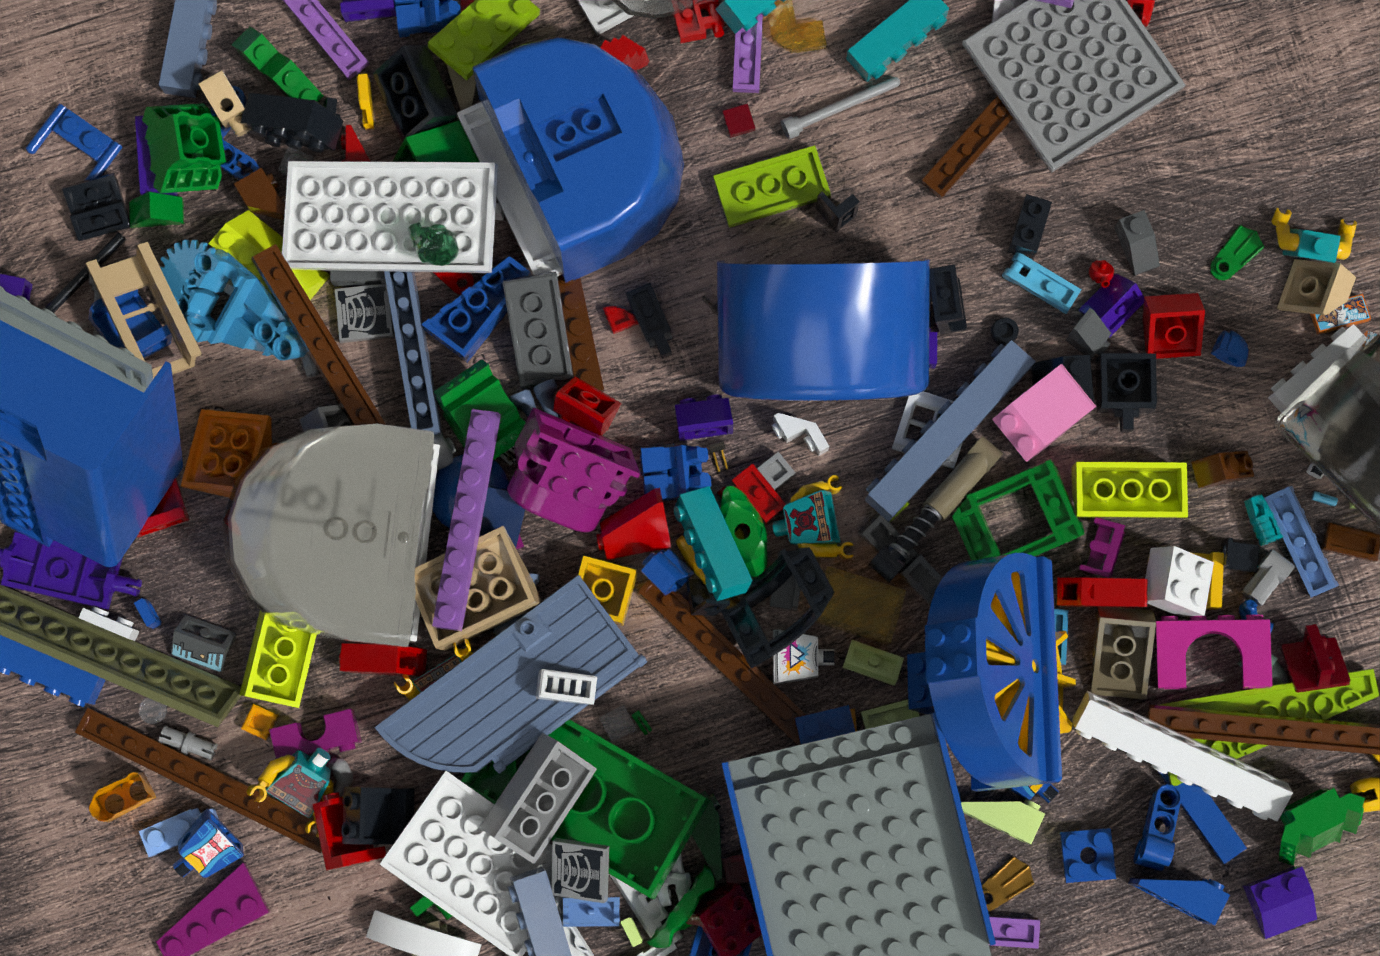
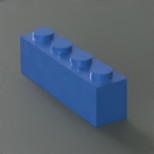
[0,635,106,707]

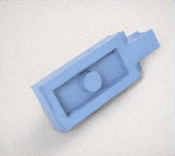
[139,808,219,857]

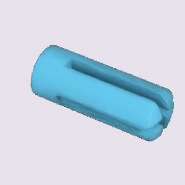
[1312,491,1338,507]

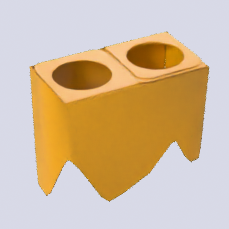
[89,772,156,822]

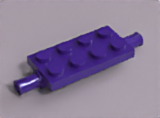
[0,532,142,610]

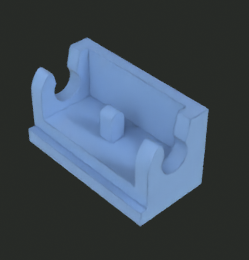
[563,897,620,927]

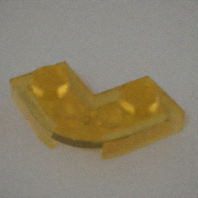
[767,0,827,53]

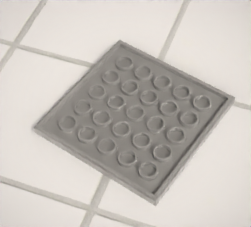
[962,0,1185,173]

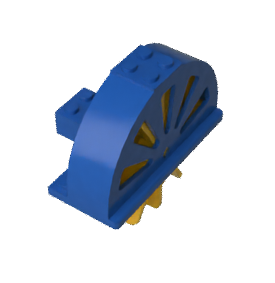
[907,553,1076,791]

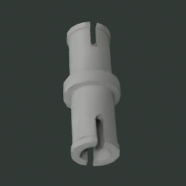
[159,725,218,760]

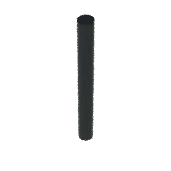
[44,232,127,313]

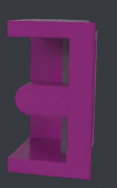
[1079,517,1125,578]

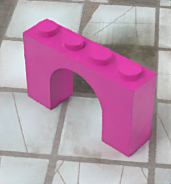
[1156,615,1272,689]

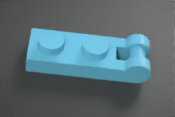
[1002,252,1082,314]

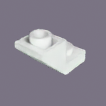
[771,413,829,456]

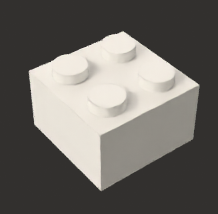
[1145,546,1214,617]

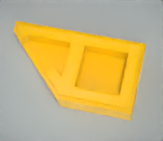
[357,74,375,130]

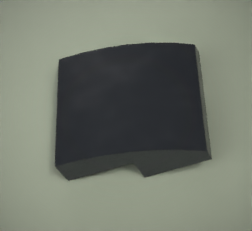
[62,172,130,241]

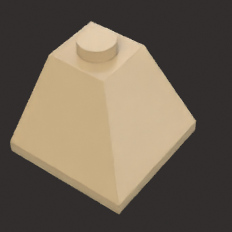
[1277,259,1356,315]

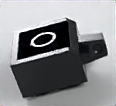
[1096,353,1157,432]

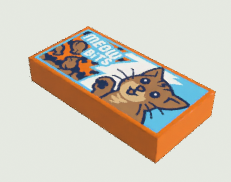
[1310,294,1371,335]

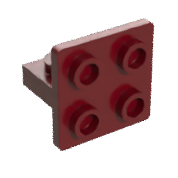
[1281,624,1351,693]

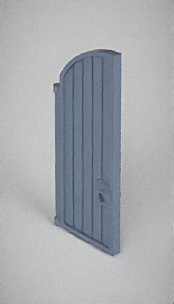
[374,575,647,774]

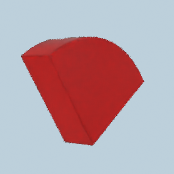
[603,306,638,334]

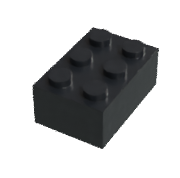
[373,45,457,142]
[240,93,344,153]

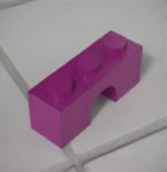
[269,709,362,759]

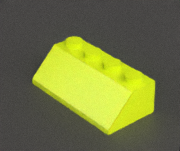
[208,210,330,300]
[1071,462,1188,518]
[240,603,318,708]

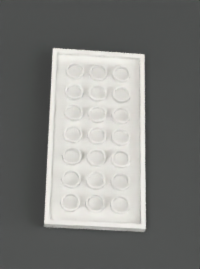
[282,161,498,273]

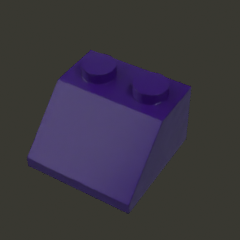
[675,395,733,441]
[1243,866,1317,939]

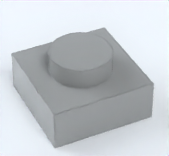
[757,452,795,490]

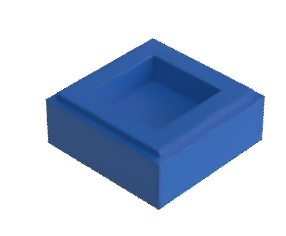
[134,598,162,629]

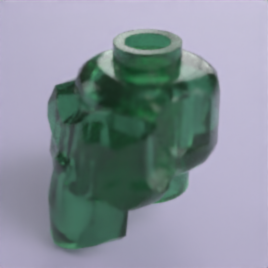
[408,222,459,266]

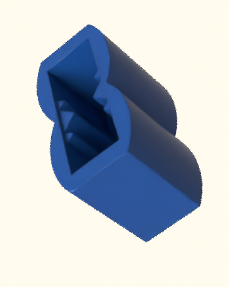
[641,549,694,595]

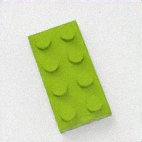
[428,0,540,80]
[713,145,831,228]

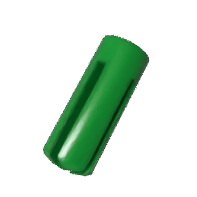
[631,710,652,735]

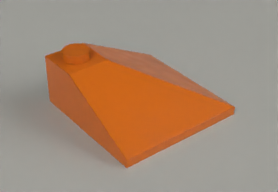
[180,409,272,499]

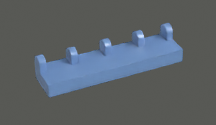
[1264,486,1339,597]

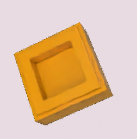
[241,704,279,741]

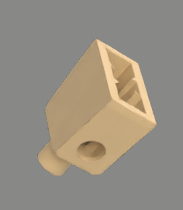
[199,71,250,137]

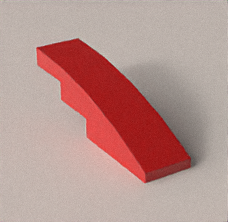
[600,35,650,70]

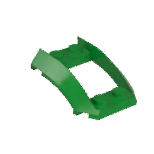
[952,459,1085,560]

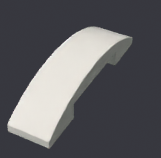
[366,910,482,956]

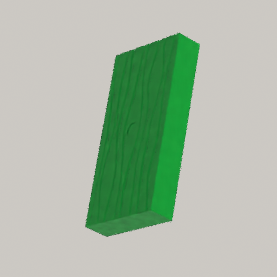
[461,719,710,899]

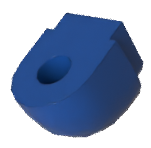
[1211,330,1249,367]

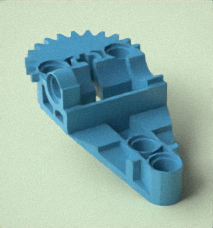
[160,240,307,361]

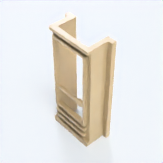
[86,242,202,379]

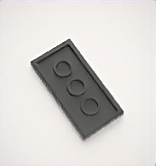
[502,272,573,387]

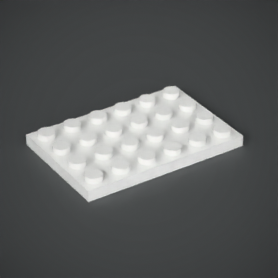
[380,771,563,956]

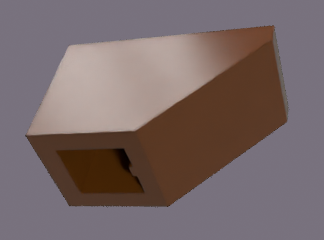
[234,167,286,220]
[1191,451,1255,488]

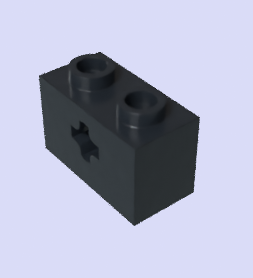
[1007,194,1052,260]

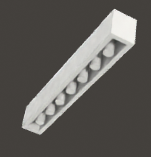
[1072,691,1293,821]

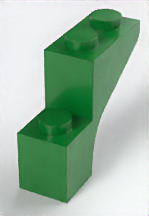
[231,26,324,102]

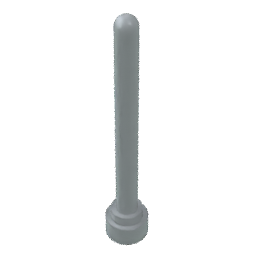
[781,77,900,140]

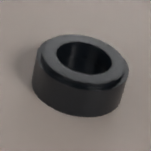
[991,317,1019,346]

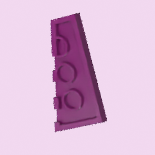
[156,863,270,956]

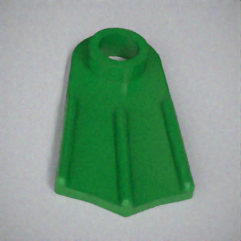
[1210,225,1265,281]

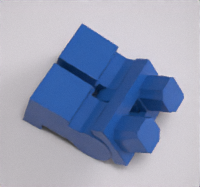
[395,0,461,38]
[640,445,712,501]

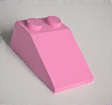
[992,364,1097,462]

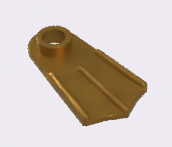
[982,856,1035,911]

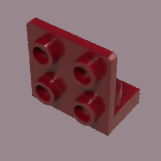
[686,883,762,956]

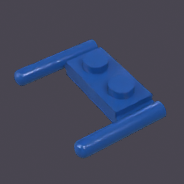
[26,103,123,181]

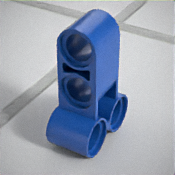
[1133,784,1181,871]

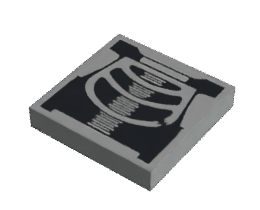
[335,283,394,343]
[552,838,609,903]

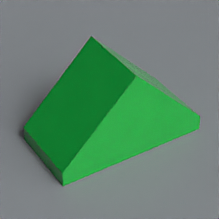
[129,192,184,228]

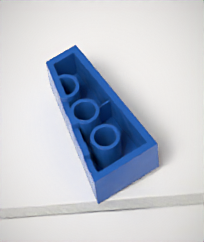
[421,256,532,363]

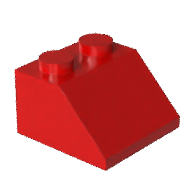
[1143,293,1205,359]
[553,376,622,436]

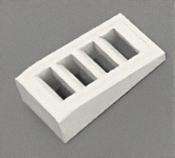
[536,669,597,705]

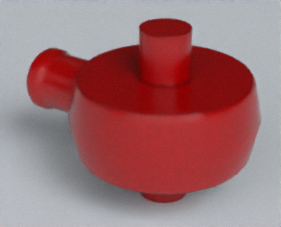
[1088,260,1114,288]

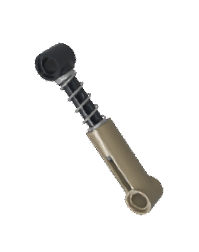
[868,436,1003,583]

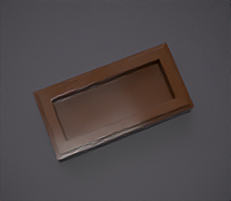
[1321,523,1380,562]

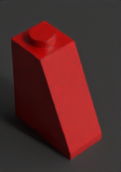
[596,488,671,560]
[339,643,427,677]

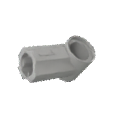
[1241,549,1295,606]

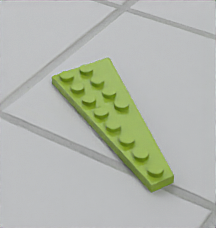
[1160,669,1379,786]

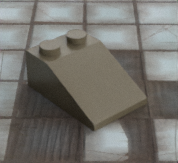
[1090,607,1156,699]

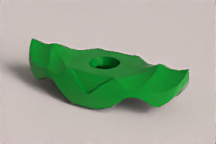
[720,486,768,577]
[646,865,715,948]

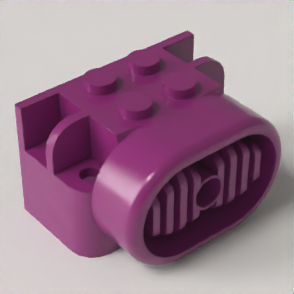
[507,408,640,532]

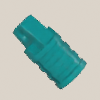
[1244,494,1283,546]

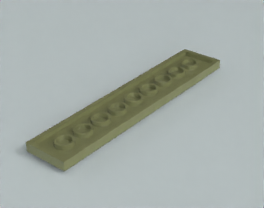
[0,585,241,727]

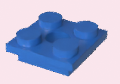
[1060,828,1116,883]

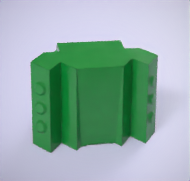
[142,103,226,193]
[434,359,526,460]
[1278,787,1365,866]

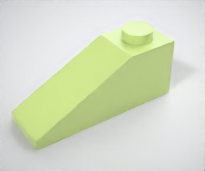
[961,799,1045,844]

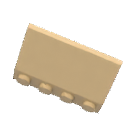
[404,526,542,651]

